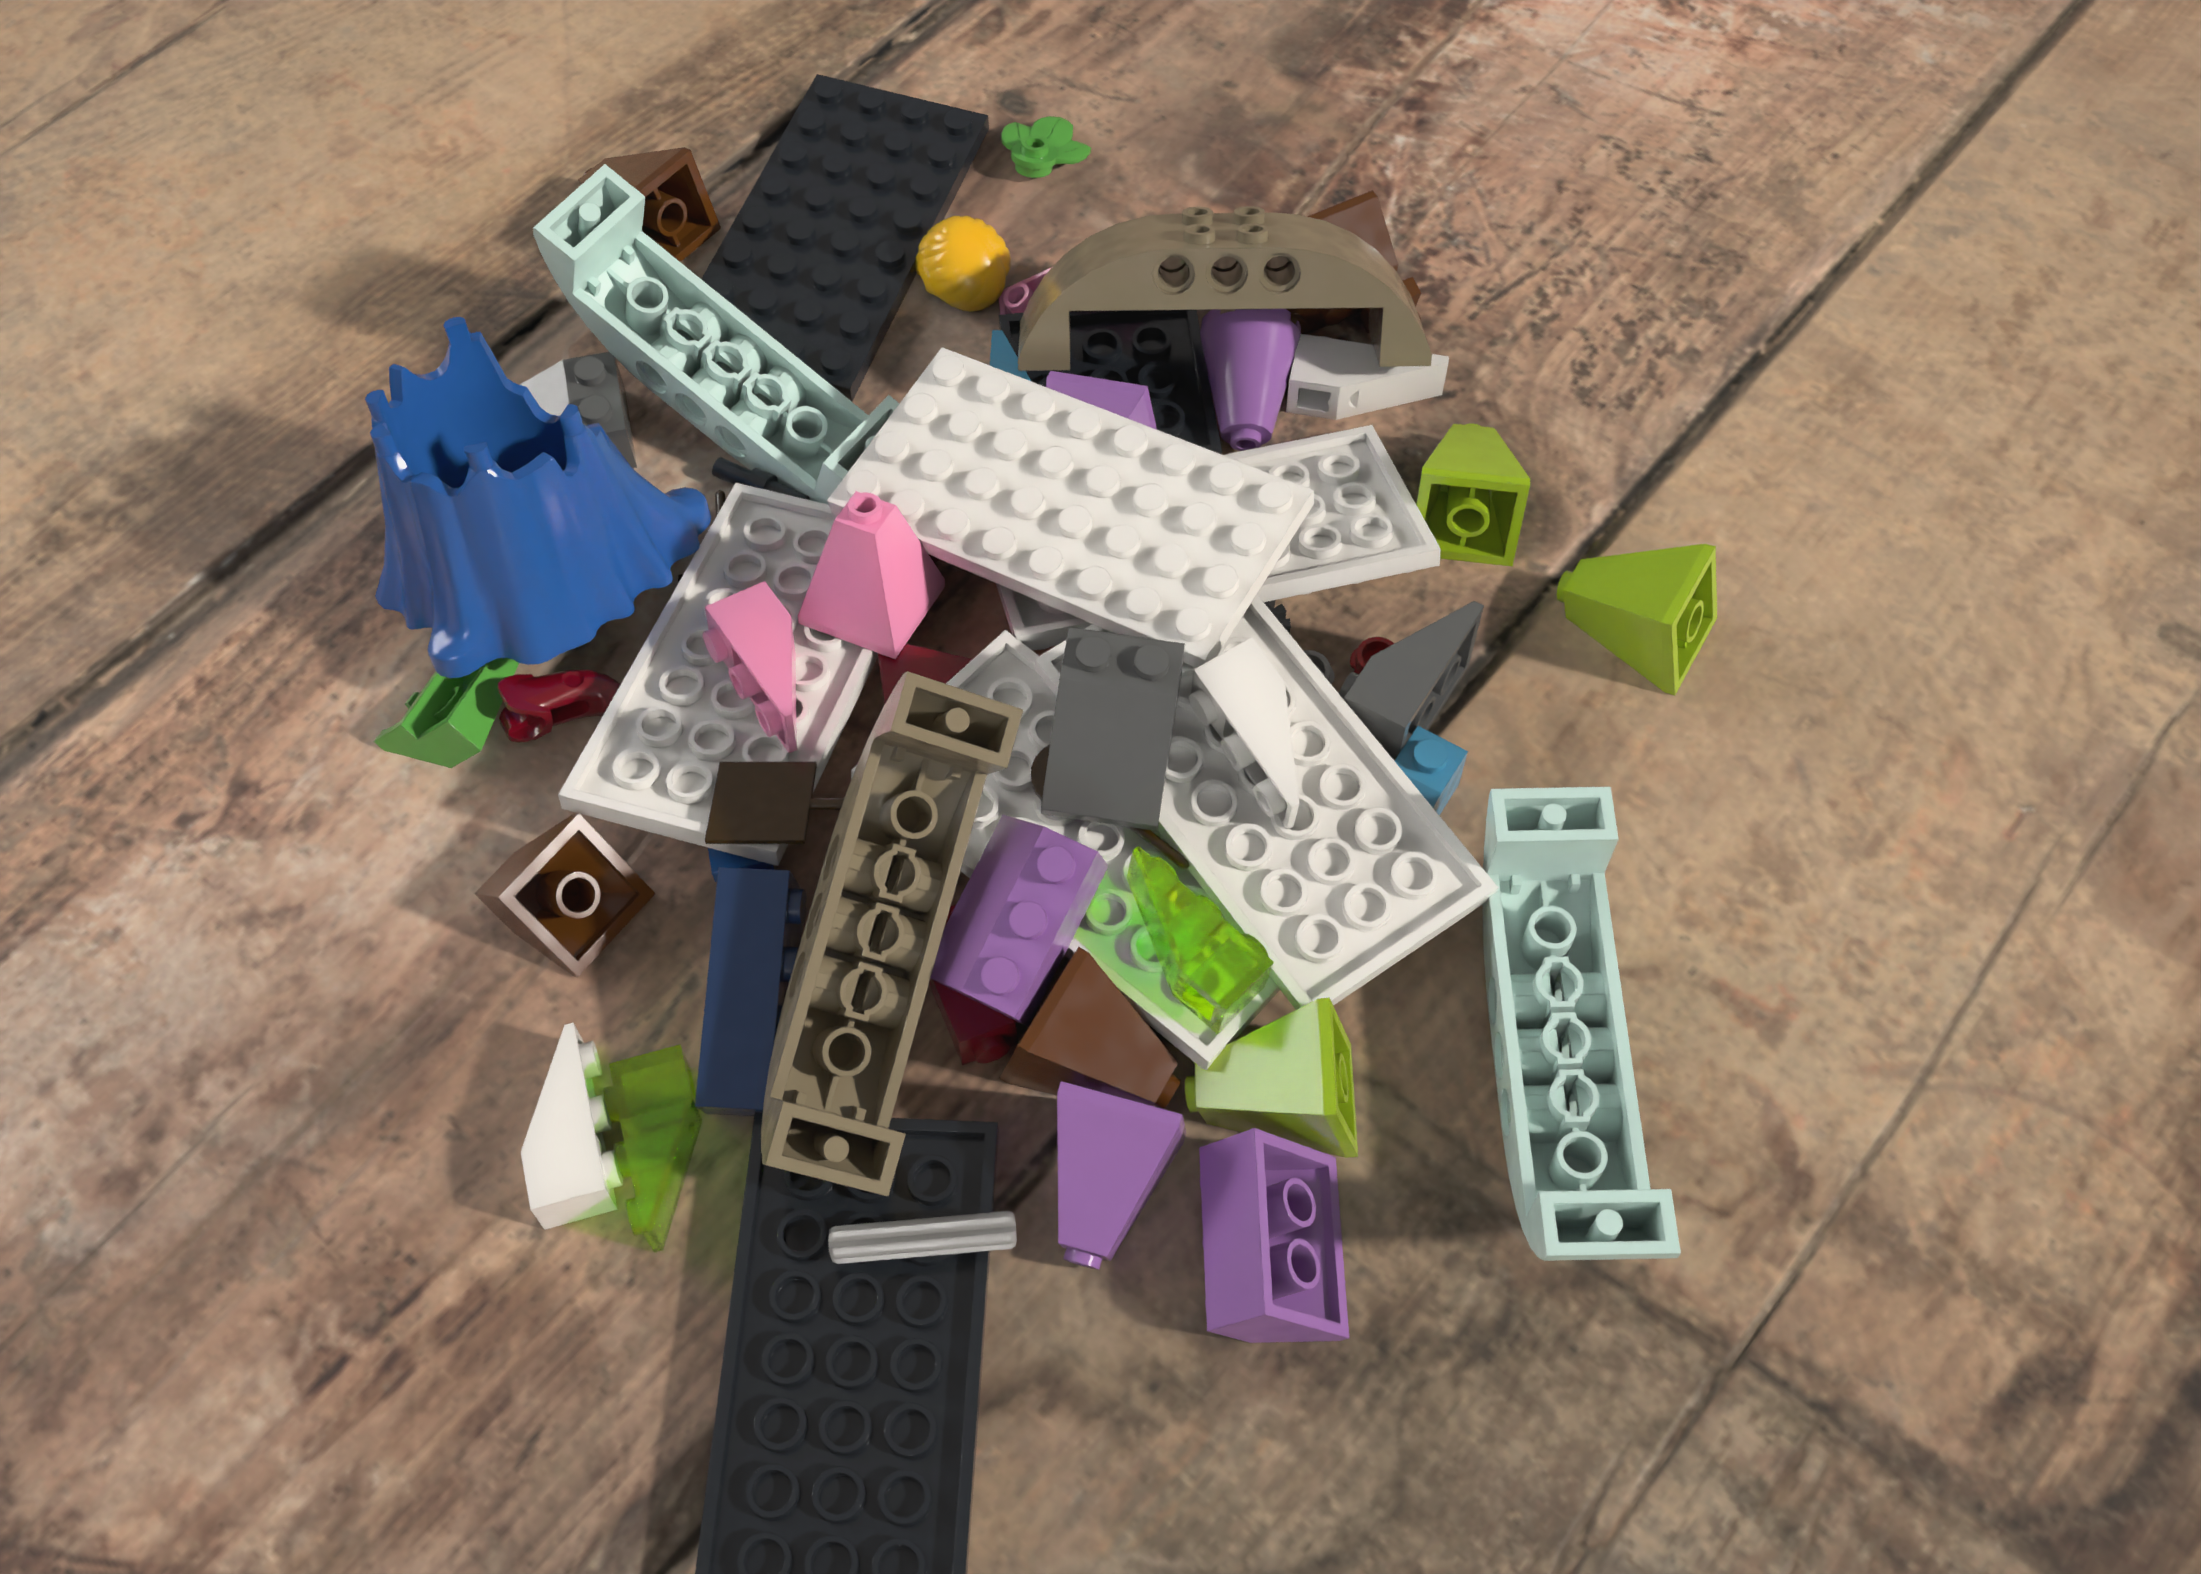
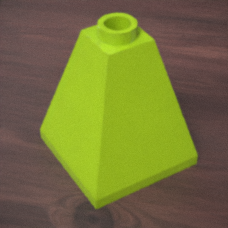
[1416,423,1530,567]
[1556,544,1717,696]
[1185,997,1358,1158]

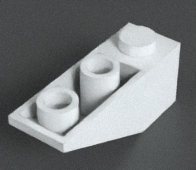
[1286,334,1449,420]
[1189,637,1299,829]
[521,1023,623,1230]

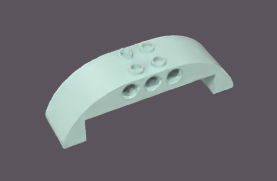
[533,164,900,505]
[1483,787,1681,1261]

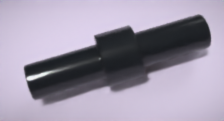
[712,457,810,500]

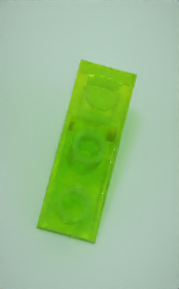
[1127,845,1274,1035]
[603,1044,702,1253]

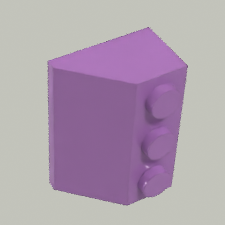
[930,814,1109,1027]
[1199,1128,1349,1343]

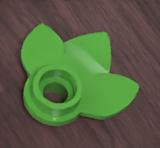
[1001,116,1091,178]

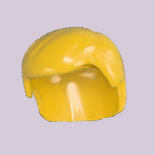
[915,216,1011,312]

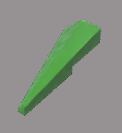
[374,658,519,768]

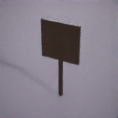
[705,761,844,844]

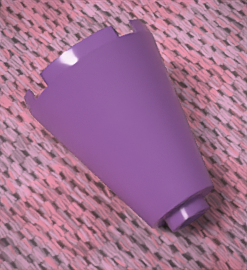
[1200,309,1301,451]

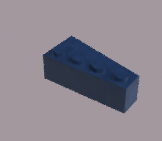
[695,867,807,1116]

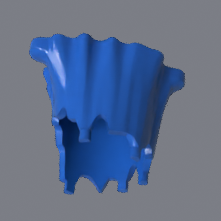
[365,317,711,678]

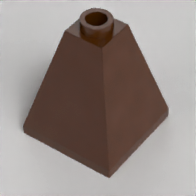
[578,147,721,262]
[999,946,1181,1109]

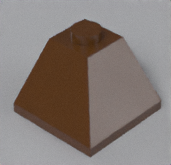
[474,813,655,977]

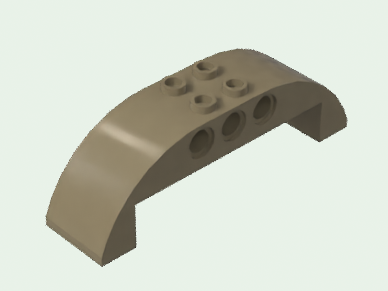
[1018,206,1432,371]
[761,671,1023,1196]

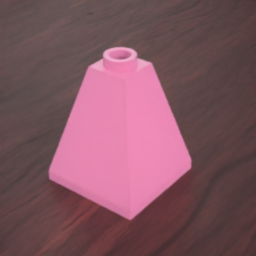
[798,491,945,659]

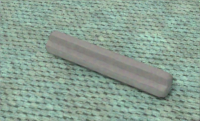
[828,1211,1017,1264]

